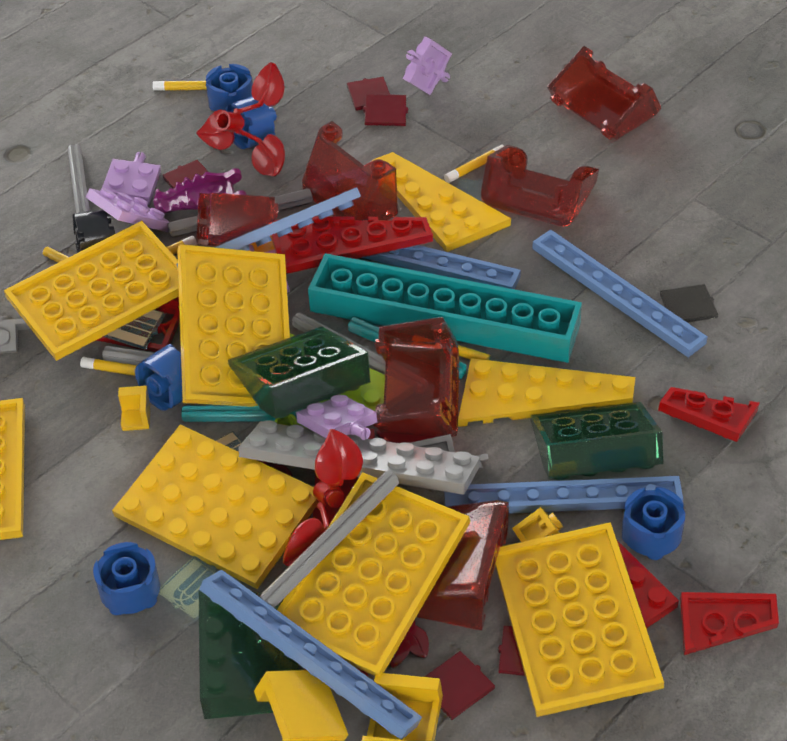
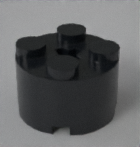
[73,209,115,253]

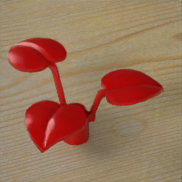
[196,62,285,177]
[283,429,363,567]

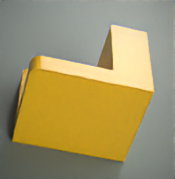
[118,386,151,431]

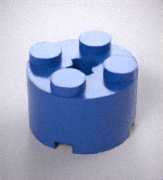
[206,64,253,111]
[225,96,277,149]
[135,344,183,411]
[622,487,685,560]
[93,542,160,616]

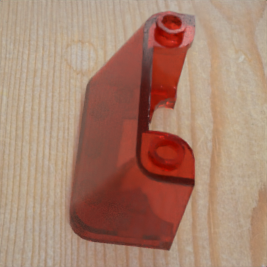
[547,46,661,140]
[302,121,398,221]
[481,145,599,227]
[196,193,279,246]
[373,317,459,437]
[416,500,509,631]

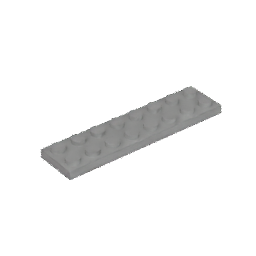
[239,421,480,495]

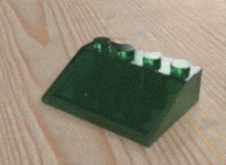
[228,326,371,419]
[530,402,664,480]
[199,590,299,719]

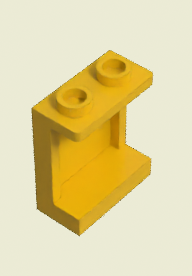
[254,670,349,741]
[361,673,443,741]

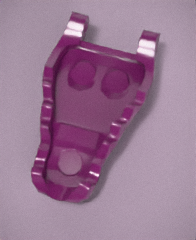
[153,168,247,213]

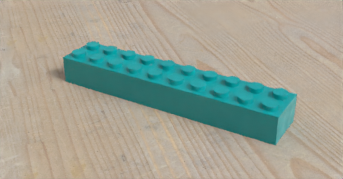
[308,253,582,363]

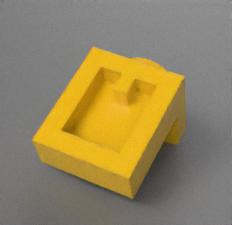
[512,507,563,542]

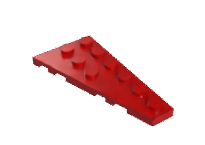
[266,216,433,274]

